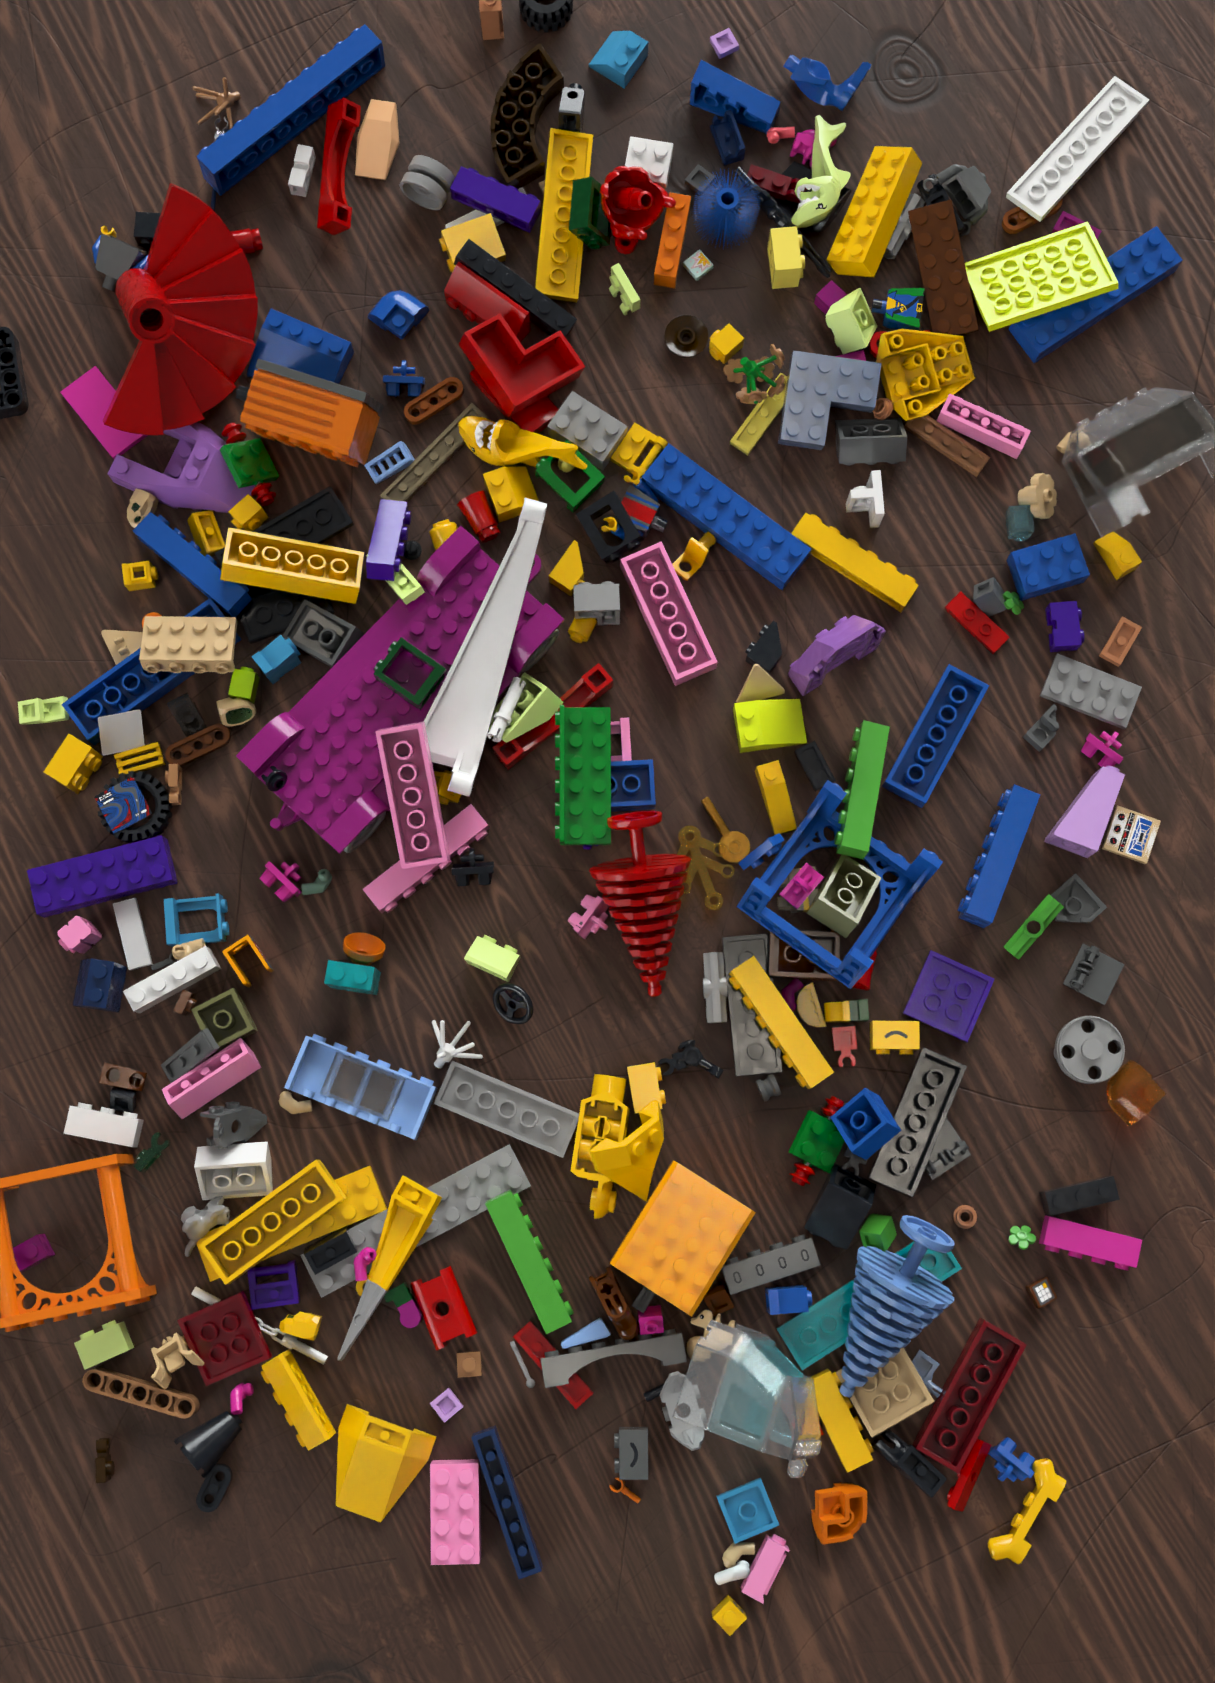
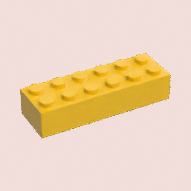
[826,146,922,277]
[220,527,364,604]
[198,1159,347,1285]

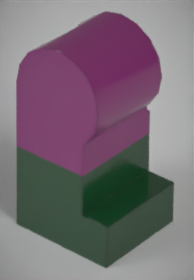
[384,1282,422,1328]

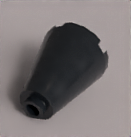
[174,1411,243,1478]

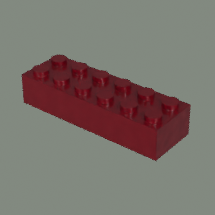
[912,1318,1027,1474]

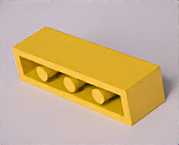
[803,1368,874,1473]

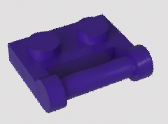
[248,1260,300,1310]

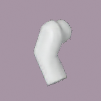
[714,1560,750,1585]

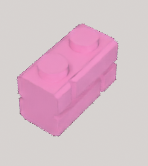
[57,916,102,954]

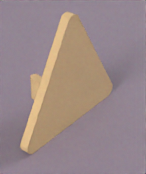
[101,630,143,665]
[736,664,785,703]

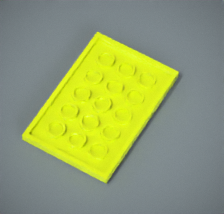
[965,222,1118,332]

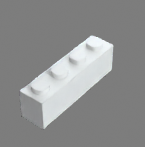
[123,946,221,1013]

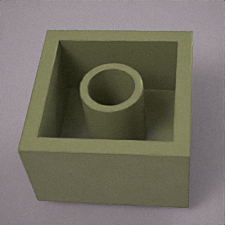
[191,988,258,1053]

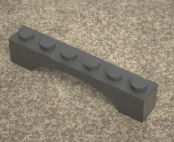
[540,1329,687,1388]

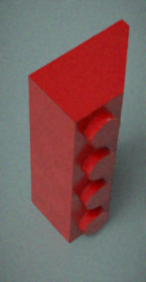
[444,262,531,343]

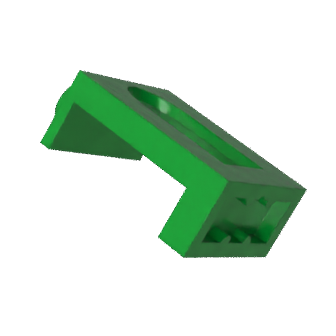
[535,440,605,513]

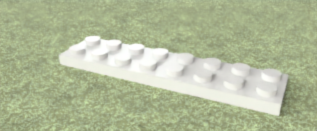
[1006,76,1149,222]

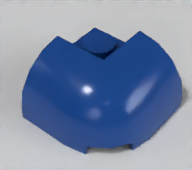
[368,290,429,340]

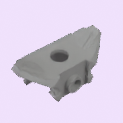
[660,1371,708,1451]

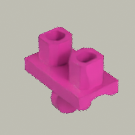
[1081,731,1123,767]
[259,861,302,903]
[779,862,824,909]

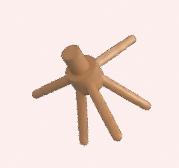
[193,77,241,130]

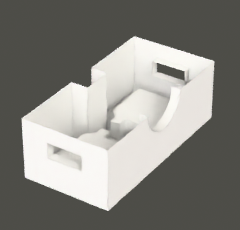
[288,144,316,197]

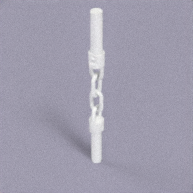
[191,1286,328,1365]

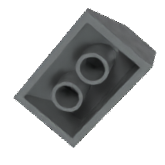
[835,418,907,466]

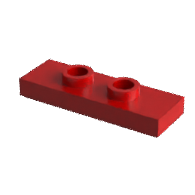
[944,591,1010,654]

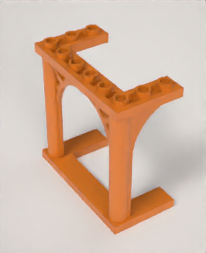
[0,1154,157,1332]

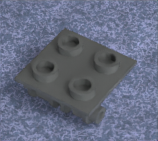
[1063,943,1125,1005]
[925,1117,971,1180]

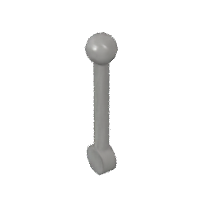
[510,1341,535,1388]

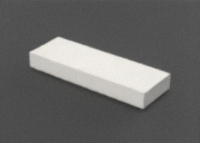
[113,898,153,971]

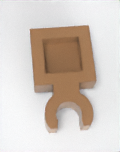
[165,764,182,805]

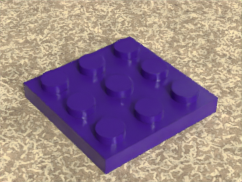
[902,950,995,1043]

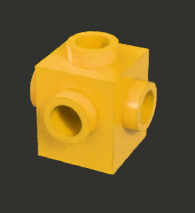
[434,770,461,805]

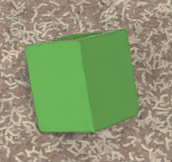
[859,1214,897,1252]

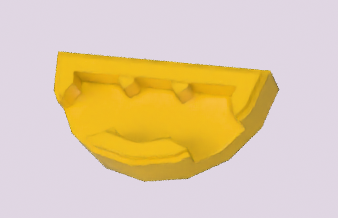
[796,982,826,1028]

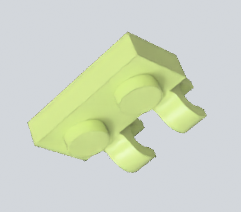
[609,263,640,315]

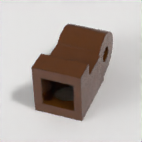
[99,1062,147,1091]

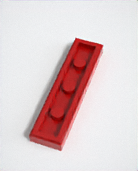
[513,1320,594,1409]

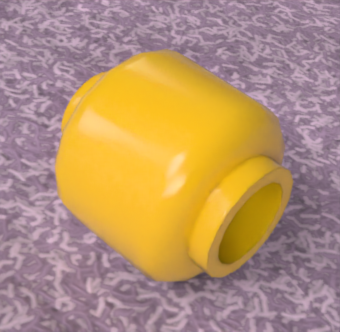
[429,519,458,550]

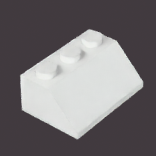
[194,1142,273,1200]

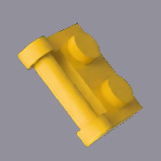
[611,422,668,478]

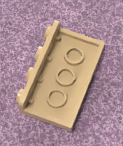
[139,616,237,674]

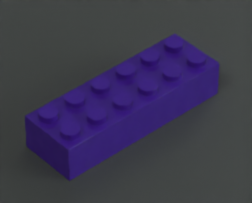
[27,835,178,918]

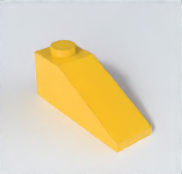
[755,760,797,835]

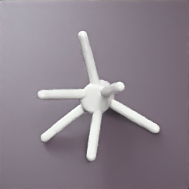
[432,1020,483,1069]

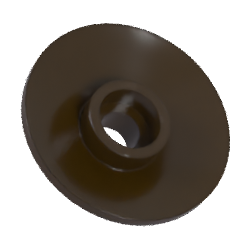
[664,315,708,358]

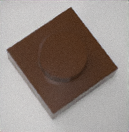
[703,1284,735,1317]

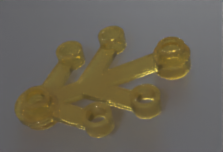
[677,826,734,911]

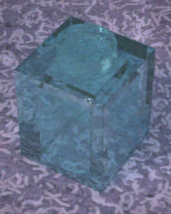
[1005,505,1035,541]

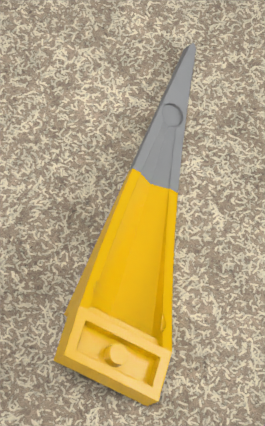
[338,1175,443,1361]

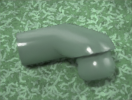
[301,869,332,895]

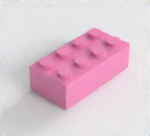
[430,1459,481,1565]

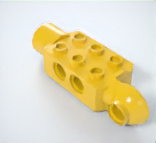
[570,1074,630,1219]

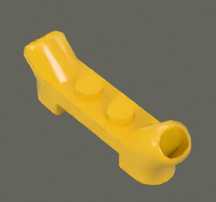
[987,1458,1066,1564]

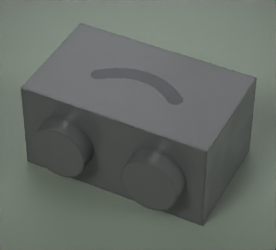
[614,1427,648,1480]

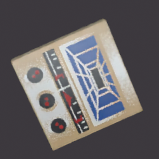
[1102,805,1161,864]

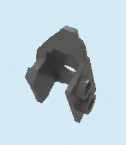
[200,1101,267,1148]

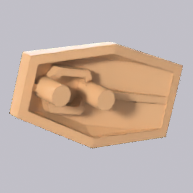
[355,99,400,181]

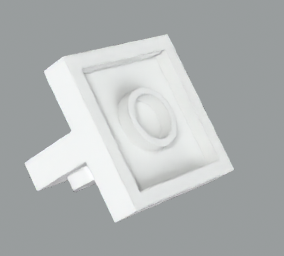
[846,470,885,528]

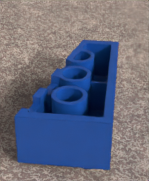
[690,60,781,134]

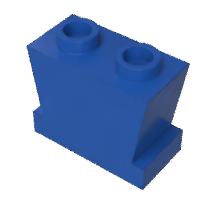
[765,1285,812,1315]

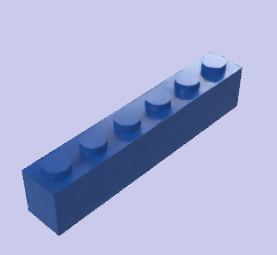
[133,512,252,617]

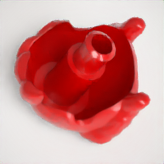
[600,166,676,240]

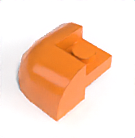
[811,1483,867,1545]

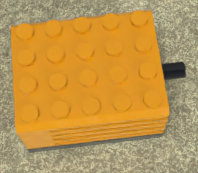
[610,1160,756,1317]

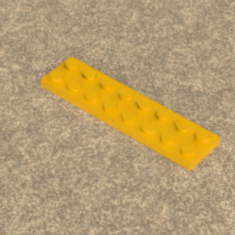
[535,128,593,302]
[196,1166,387,1282]

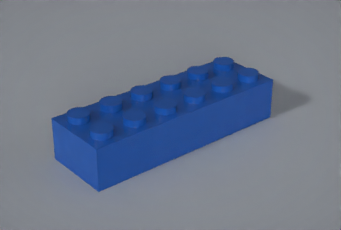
[882,664,989,808]
[957,784,1041,928]

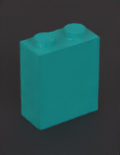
[324,960,381,995]

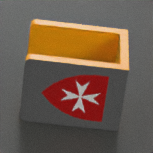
[222,935,274,988]

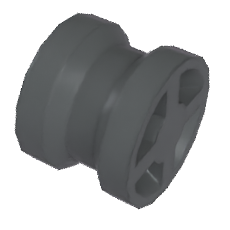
[755,1074,782,1102]

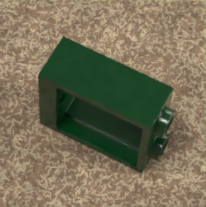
[569,177,611,249]
[374,637,448,711]

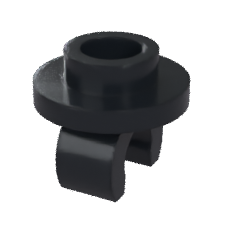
[261,766,287,791]

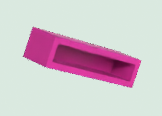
[1039,1216,1142,1271]

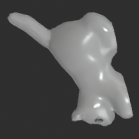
[181,1196,230,1257]

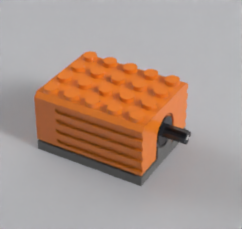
[236,359,384,468]

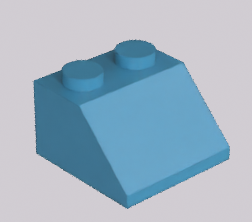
[589,31,648,89]

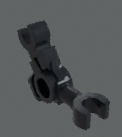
[658,1040,723,1079]

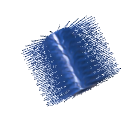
[693,168,760,250]

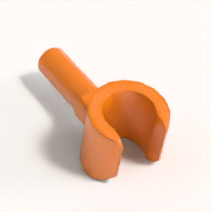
[610,1477,641,1504]

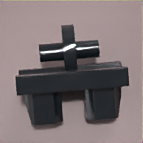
[452,848,494,886]

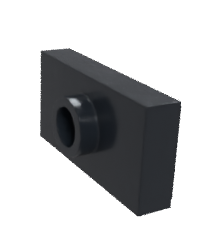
[794,741,836,792]

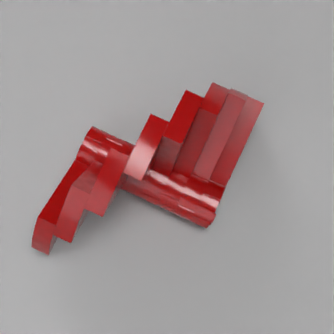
[103,183,258,435]

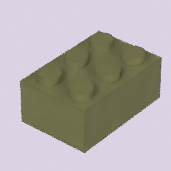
[807,854,881,938]

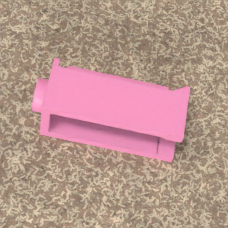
[740,1534,790,1604]

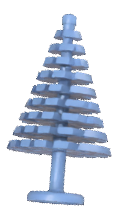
[839,1215,955,1398]

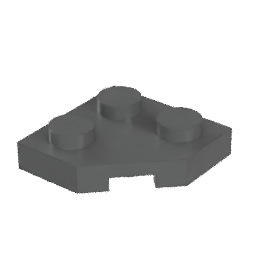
[1051,873,1107,923]

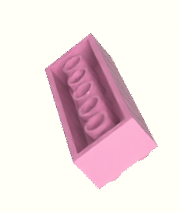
[620,541,717,686]
[375,722,450,869]

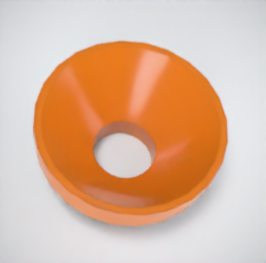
[343,932,385,966]

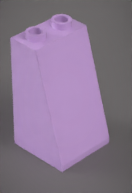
[1044,766,1125,858]

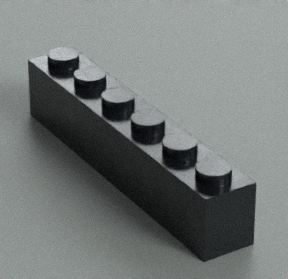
[454,239,577,338]

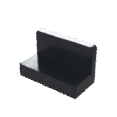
[304,1226,357,1275]

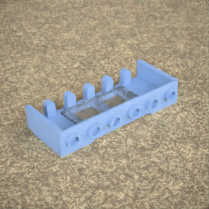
[284,1034,438,1140]

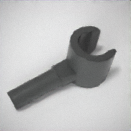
[151,952,175,970]

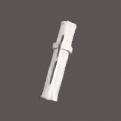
[487,677,526,742]

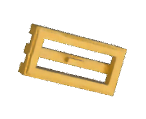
[114,742,165,774]

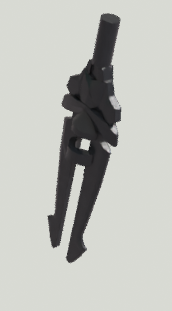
[734,166,832,278]

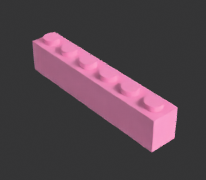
[363,804,490,913]

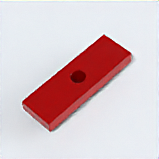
[947,1439,992,1512]

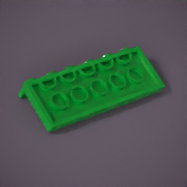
[555,705,611,845]

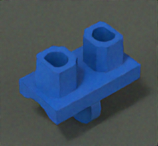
[383,360,425,397]
[988,1437,1035,1482]

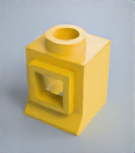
[122,561,158,591]

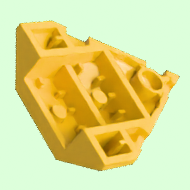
[590,1100,664,1202]

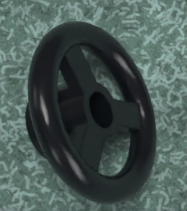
[493,983,534,1024]

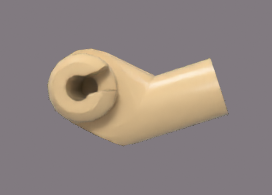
[722,1542,755,1568]

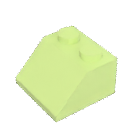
[826,288,877,354]
[464,935,521,982]

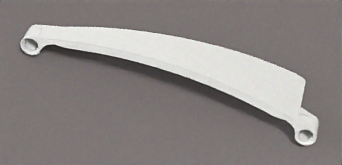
[424,497,547,797]

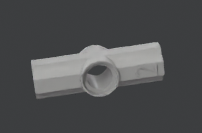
[883,193,925,259]
[703,952,727,1023]

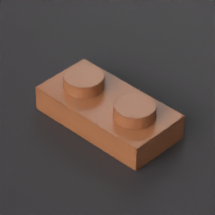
[1099,616,1142,667]

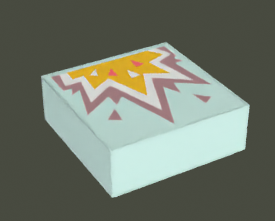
[683,249,714,281]

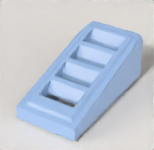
[364,441,415,484]
[561,1317,611,1349]

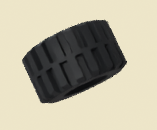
[519,0,573,32]

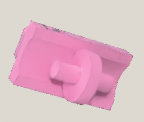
[568,895,609,939]

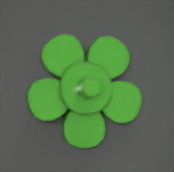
[1003,591,1024,615]
[1008,1225,1036,1250]

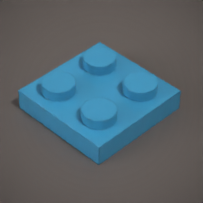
[716,1477,779,1544]

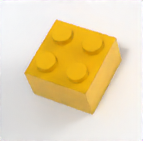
[43,734,103,794]

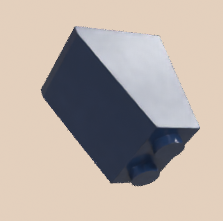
[73,958,127,1013]

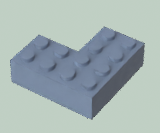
[778,350,882,450]

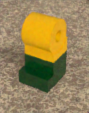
[824,999,869,1022]

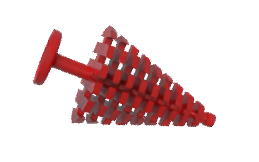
[589,811,691,997]

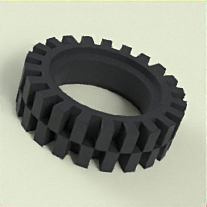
[97,771,173,843]

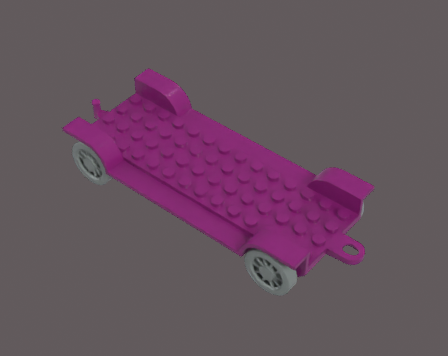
[236,526,565,854]

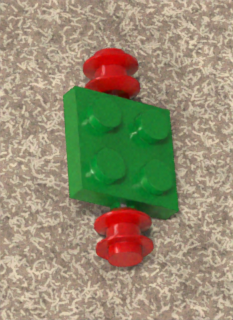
[220,423,279,506]
[789,1096,845,1187]

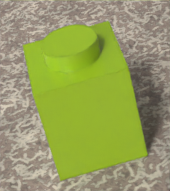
[228,667,260,704]

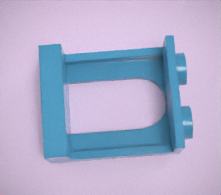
[164,893,229,947]

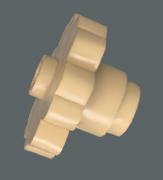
[1018,473,1057,519]

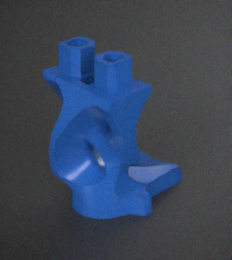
[783,55,871,111]

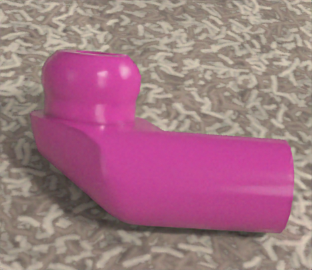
[354,1247,377,1281]
[230,1383,254,1415]

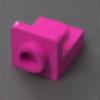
[638,1305,664,1335]

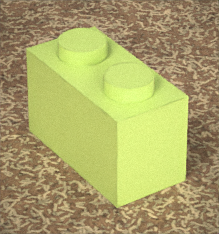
[74,1320,134,1370]

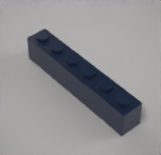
[471,1425,543,1579]

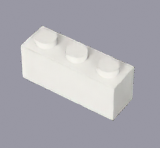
[63,1102,144,1147]

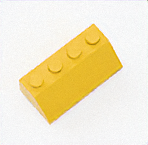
[261,1349,336,1451]

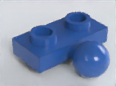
[738,833,785,870]

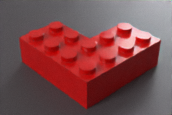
[459,313,585,417]

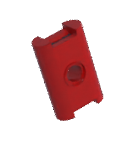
[410,1266,477,1351]

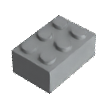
[547,391,628,471]

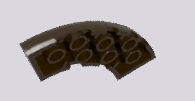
[490,43,564,189]

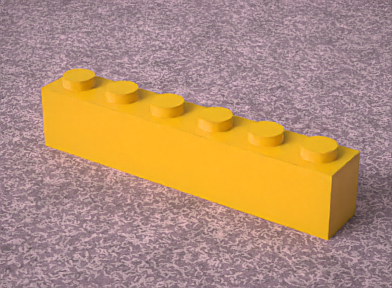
[791,512,919,613]
[729,956,834,1089]

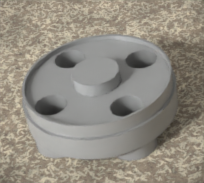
[1054,1016,1125,1084]

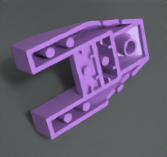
[108,422,255,513]
[788,615,886,696]

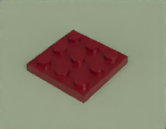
[177,1291,272,1386]

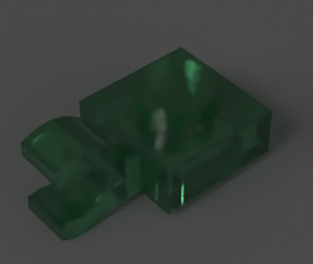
[133,1132,171,1172]

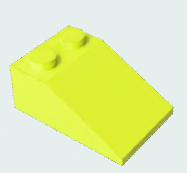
[733,699,807,753]

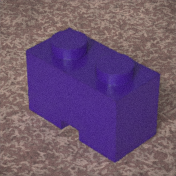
[1045,601,1084,652]

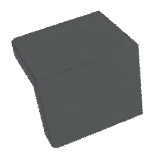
[973,577,1006,617]

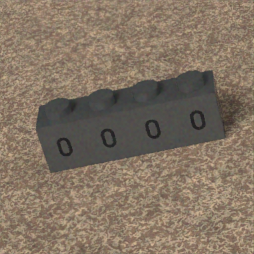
[721,1234,820,1295]

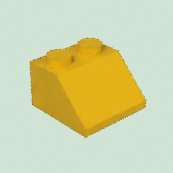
[483,466,539,523]

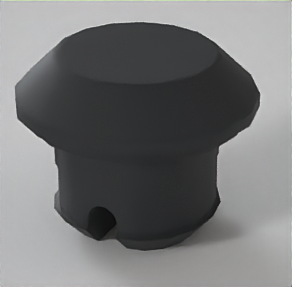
[403,541,422,560]

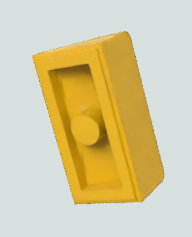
[187,510,225,557]

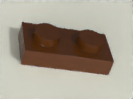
[173,989,197,1016]

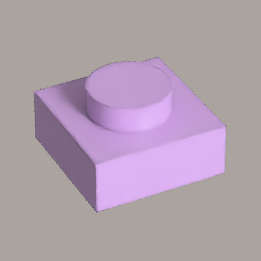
[710,28,739,59]
[430,1388,464,1423]

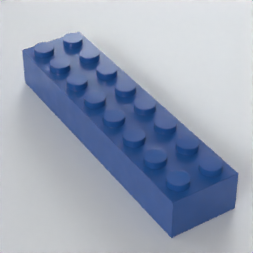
[1008,226,1183,363]
[641,443,812,591]
[61,598,242,746]

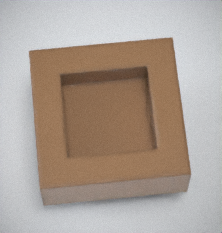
[457,1351,482,1378]

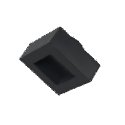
[110,1086,136,1113]

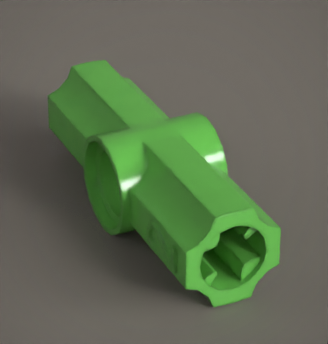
[1003,894,1064,960]

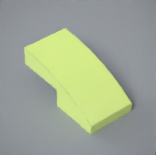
[18,696,69,724]

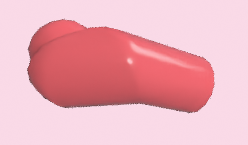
[766,126,795,144]

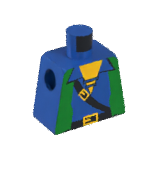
[871,288,925,331]

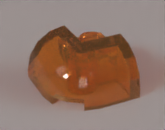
[1106,1060,1166,1126]

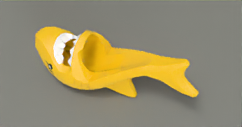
[458,416,587,469]

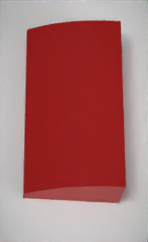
[470,369,559,434]

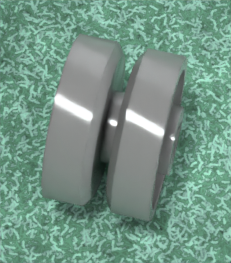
[399,155,455,210]

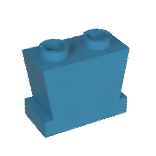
[252,635,301,684]

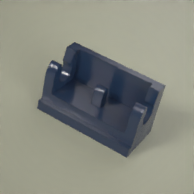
[710,110,745,166]

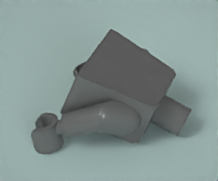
[923,164,991,237]

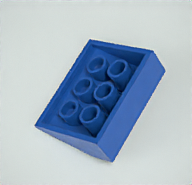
[246,308,354,384]

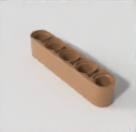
[82,1367,200,1419]

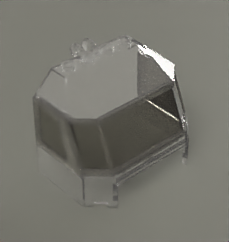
[1062,387,1215,537]

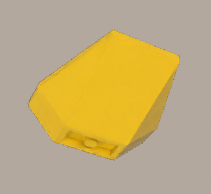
[876,329,975,421]
[336,1404,437,1522]

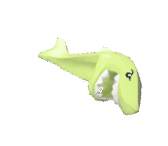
[791,115,851,228]

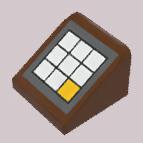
[1025,1276,1057,1309]

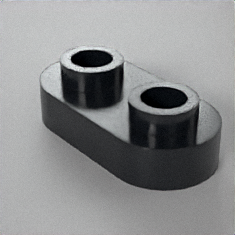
[196,1464,233,1512]

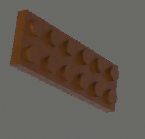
[908,199,979,336]

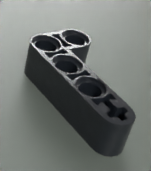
[0,327,29,419]

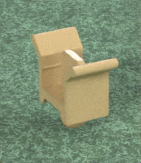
[151,1332,204,1390]

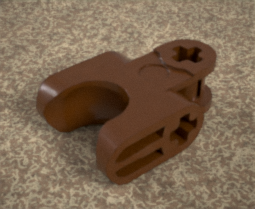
[589,1266,639,1340]

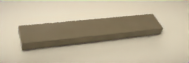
[380,403,488,502]

